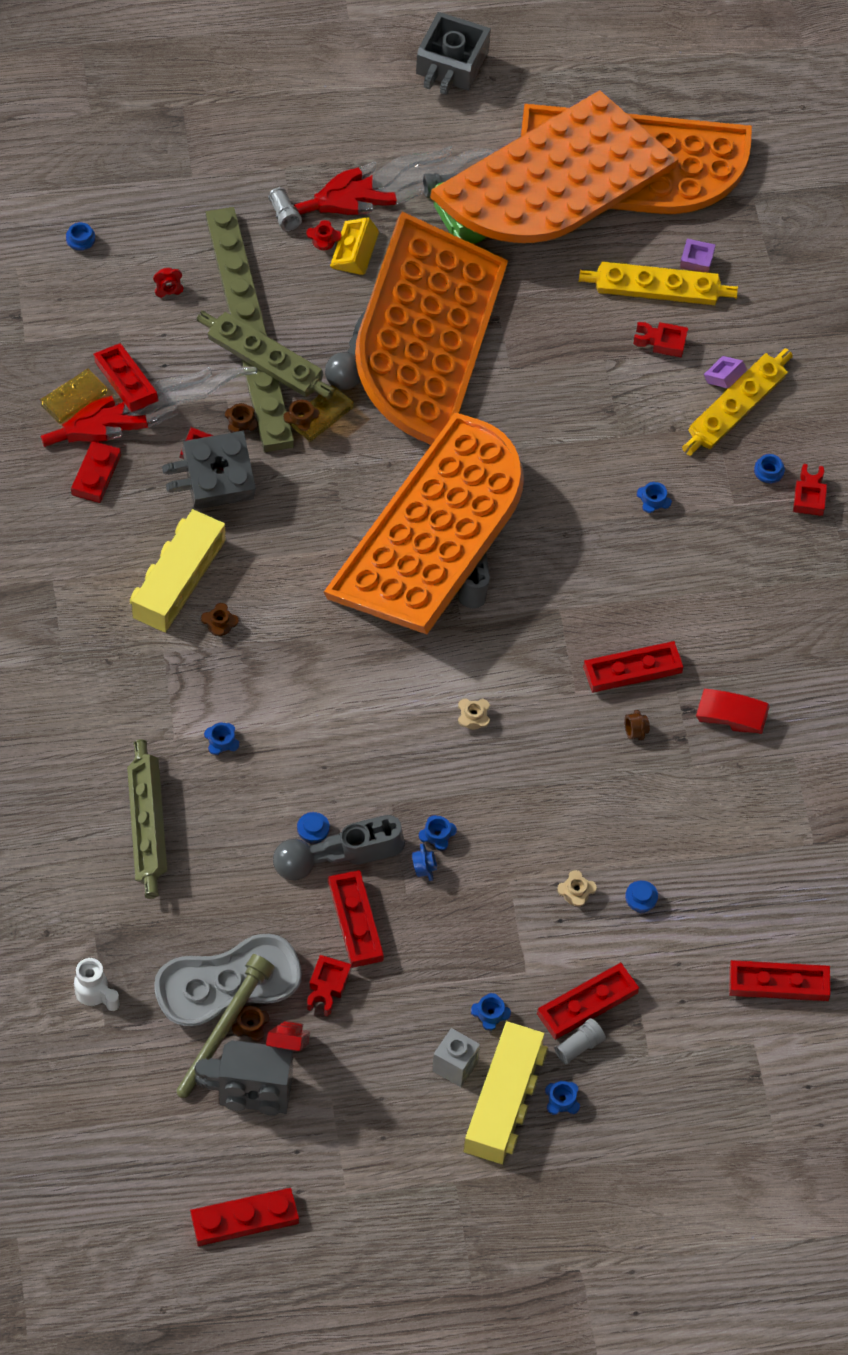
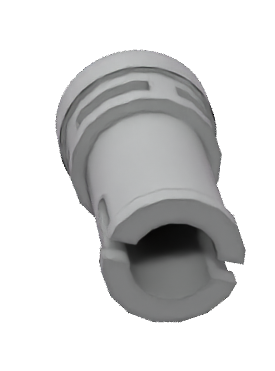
[268,187,302,231]
[554,1018,606,1064]

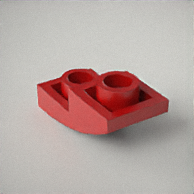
[696,689,770,734]

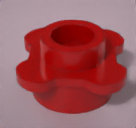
[306,220,341,250]
[153,268,184,298]

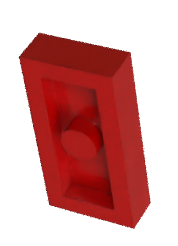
[71,441,121,503]

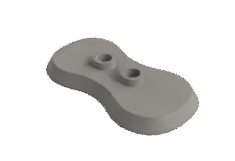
[154,934,302,1026]

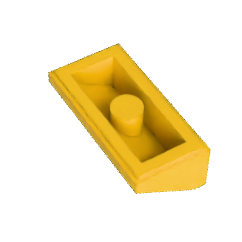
[330,217,379,275]

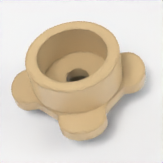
[458,699,490,730]
[557,870,597,907]

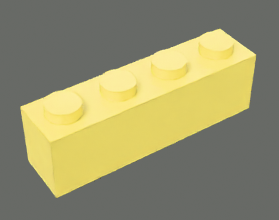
[130,509,226,633]
[464,1021,548,1165]

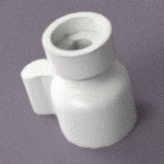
[74,958,119,1011]

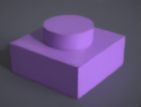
[680,239,715,273]
[703,356,747,388]

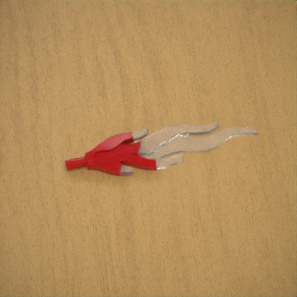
[294,146,496,215]
[40,367,258,447]

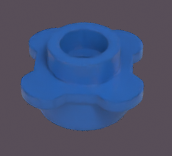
[637,482,672,513]
[204,722,240,755]
[419,815,457,850]
[412,843,437,881]
[471,993,511,1031]
[545,1081,580,1115]

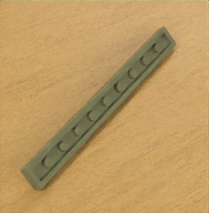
[205,207,294,453]

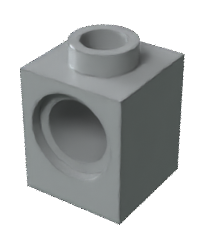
[432,1028,480,1087]

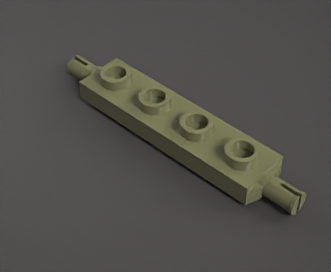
[196,310,335,400]
[127,739,167,899]

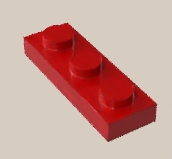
[93,343,159,412]
[583,641,684,693]
[328,870,384,968]
[729,960,830,1001]
[537,962,639,1040]
[266,1021,310,1051]
[190,1188,299,1246]

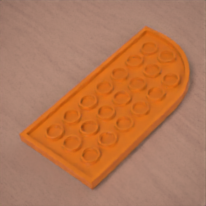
[430,90,679,243]
[521,103,752,214]
[355,211,508,445]
[324,412,524,634]

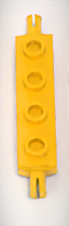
[579,262,738,305]
[682,348,793,456]

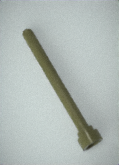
[177,954,275,1098]

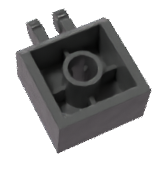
[416,12,491,95]
[162,431,256,509]
[195,1040,293,1115]

